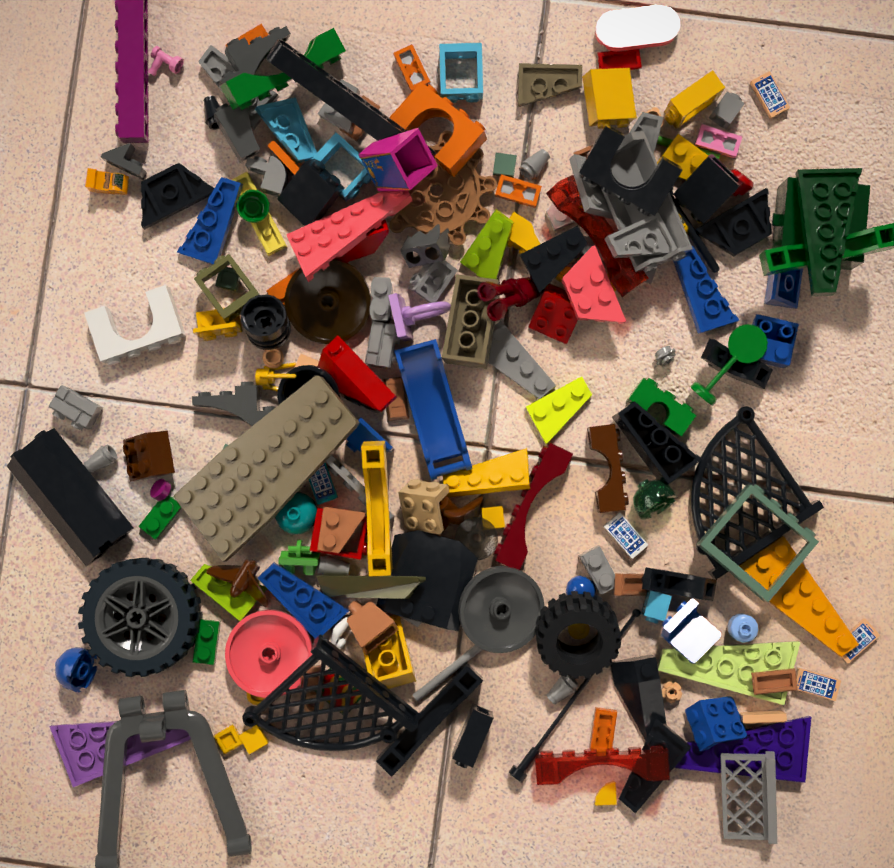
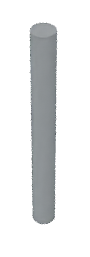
[413,645,483,701]

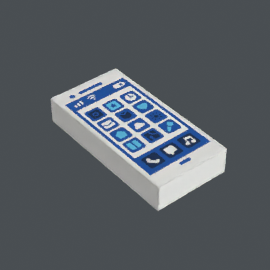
[603,512,648,559]

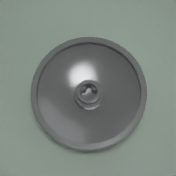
[458,566,545,653]

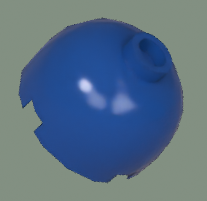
[55,647,97,693]

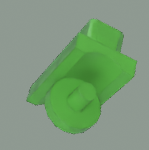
[279,540,320,575]

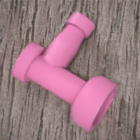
[148,46,184,76]

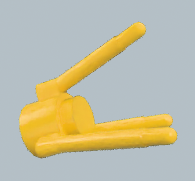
[255,362,296,392]

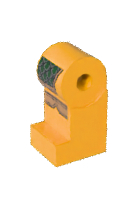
[85,168,129,195]

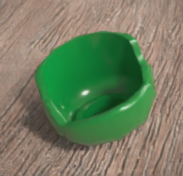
[237,190,270,223]

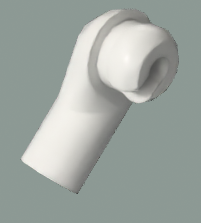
[331,616,349,649]

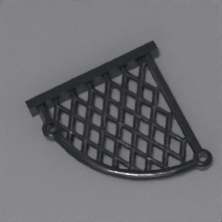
[691,406,824,580]
[242,634,420,751]

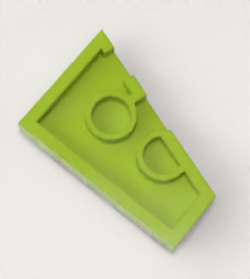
[460,209,514,280]

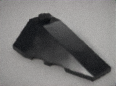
[610,654,667,741]

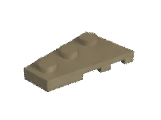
[518,63,583,107]

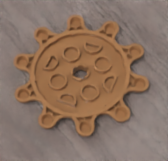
[376,131,497,249]

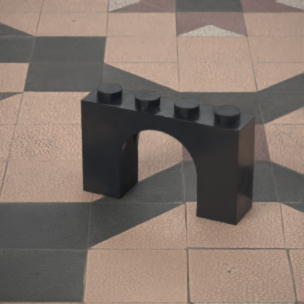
[579,124,683,216]

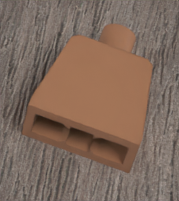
[347,600,399,655]

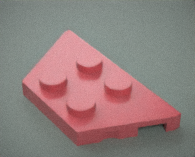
[562,245,626,324]

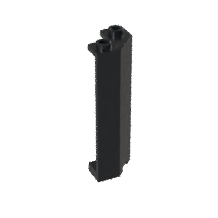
[7,428,134,566]

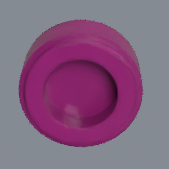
[150,479,171,501]

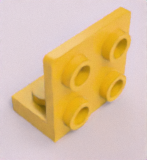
[193,308,243,341]

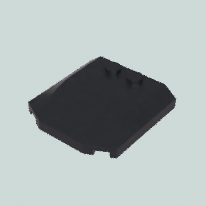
[376,530,479,631]

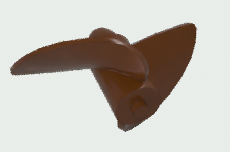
[432,494,484,536]
[206,559,268,607]

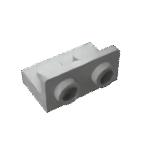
[408,260,458,303]

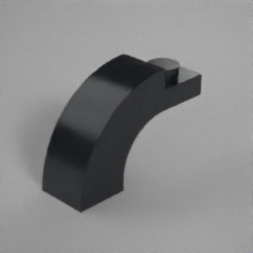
[701,338,773,389]

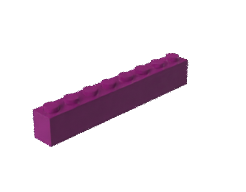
[115,0,149,143]

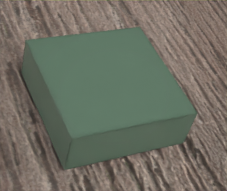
[493,152,517,178]
[215,267,240,292]

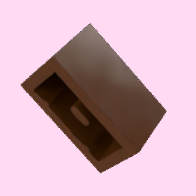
[123,430,175,482]

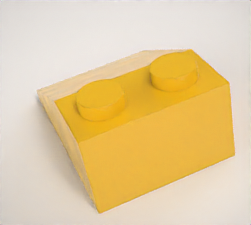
[363,615,417,689]

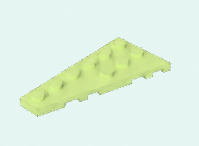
[658,641,800,705]

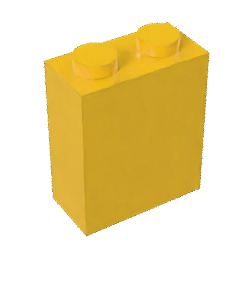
[582,68,637,129]

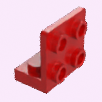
[528,283,578,344]

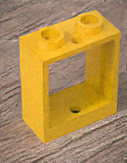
[664,70,725,129]

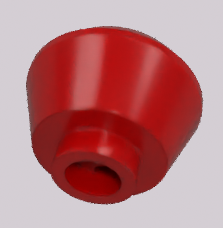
[730,169,754,197]

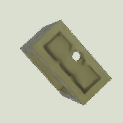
[194,254,260,323]

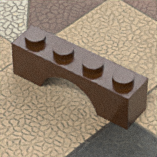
[587,424,629,513]

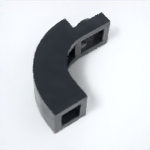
[642,567,717,601]

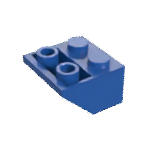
[752,314,799,368]

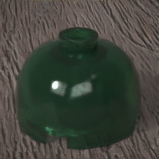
[633,479,677,520]

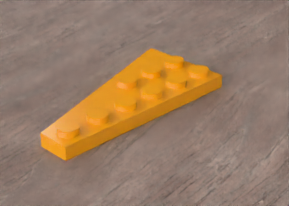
[738,536,859,657]

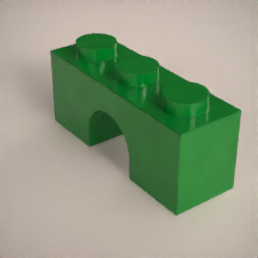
[626,378,697,438]

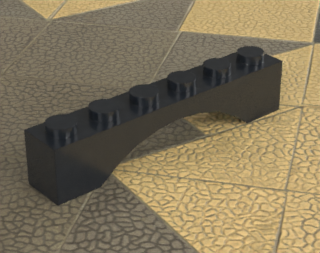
[376,663,483,777]

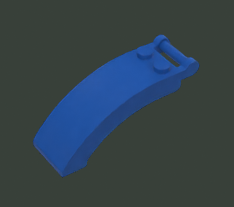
[395,339,473,481]

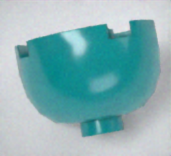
[275,492,317,535]

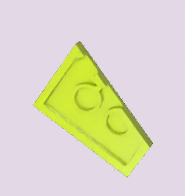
[525,376,592,444]

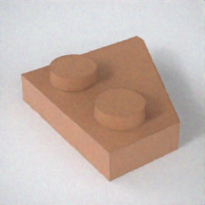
[317,507,366,553]

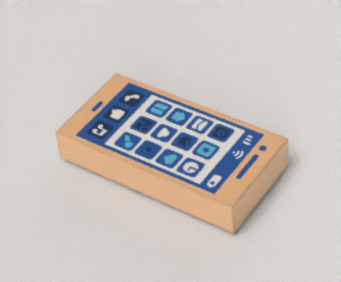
[750,71,790,119]
[841,618,880,664]
[796,667,841,701]

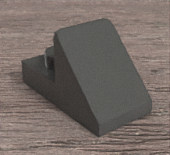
[101,143,147,180]

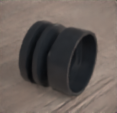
[241,294,291,350]

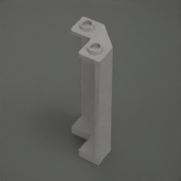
[587,131,693,273]

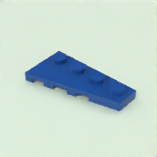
[177,177,243,264]

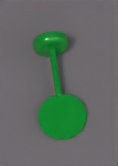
[690,324,768,406]

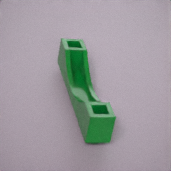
[220,28,346,111]
[759,223,894,276]

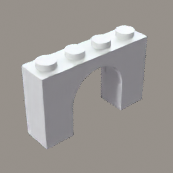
[84,285,186,365]

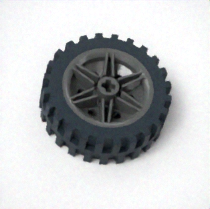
[78,557,202,677]

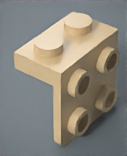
[398,479,449,534]

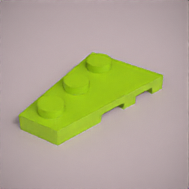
[190,564,267,621]

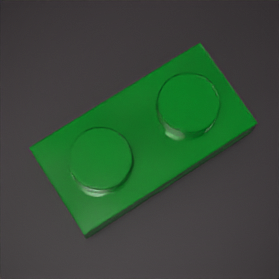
[139,495,182,540]
[193,619,221,665]

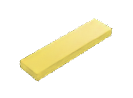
[232,172,287,256]

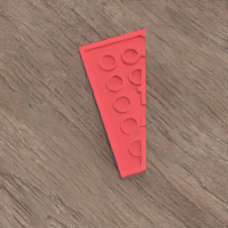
[286,191,412,282]

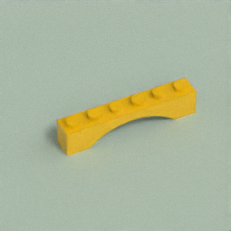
[507,212,620,292]
[361,441,393,576]

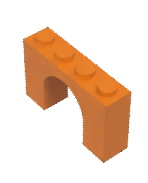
[389,82,487,177]

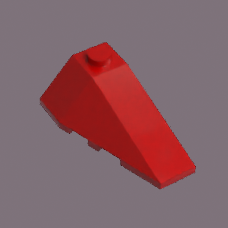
[317,336,397,412]

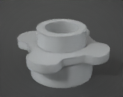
[655,346,676,365]

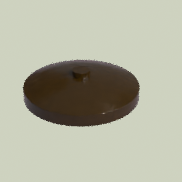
[285,258,371,344]

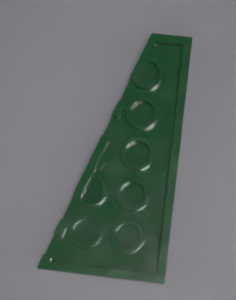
[795,168,862,296]

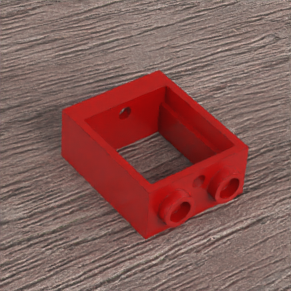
[310,508,368,560]

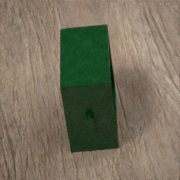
[772,177,870,270]

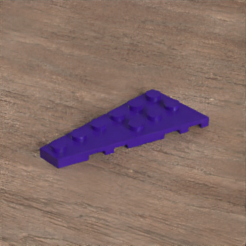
[675,716,812,783]

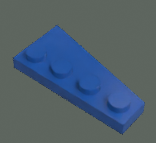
[673,246,740,334]
[258,562,349,639]

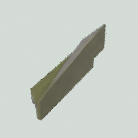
[317,575,426,599]

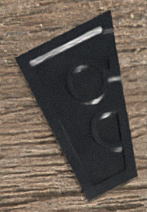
[520,226,588,294]

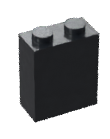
[673,154,743,224]
[277,158,345,226]
[452,703,494,768]

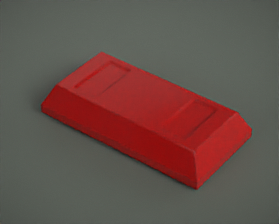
[597,49,642,70]

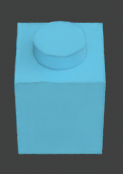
[641,590,672,624]

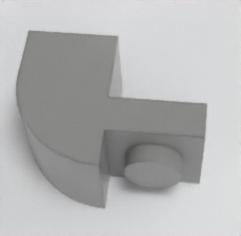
[245,156,288,197]

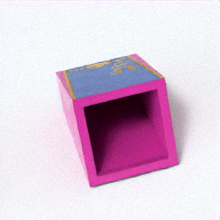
[358,128,438,191]

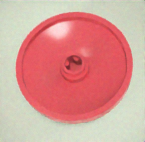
[225,610,312,698]

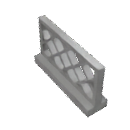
[721,751,778,844]

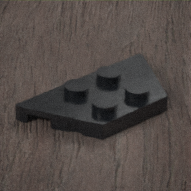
[141,163,214,230]
[696,188,772,257]

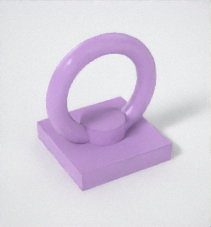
[388,293,451,341]

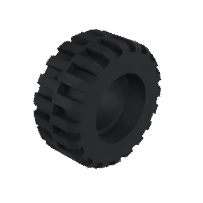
[535,591,621,679]

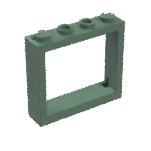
[696,484,819,602]

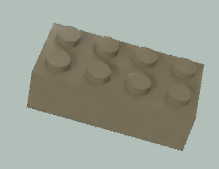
[442,274,500,369]

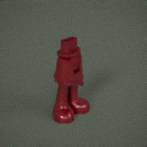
[477,277,544,321]

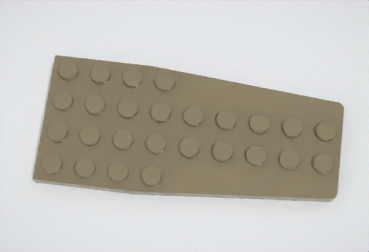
[174,376,359,562]

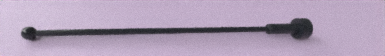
[509,609,641,783]

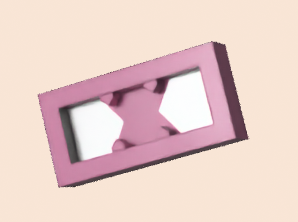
[695,124,742,159]

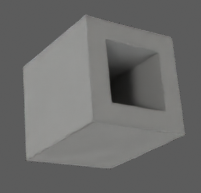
[709,91,745,130]

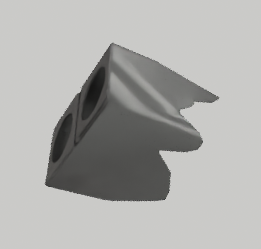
[400,224,451,268]

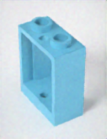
[439,43,483,103]
[312,132,372,202]

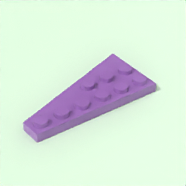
[49,721,191,787]

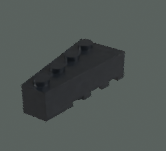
[612,401,702,486]

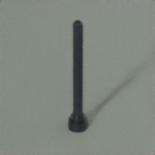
[669,187,720,273]

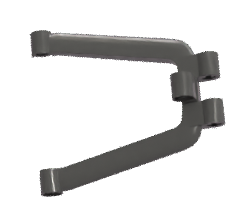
[95,690,252,868]

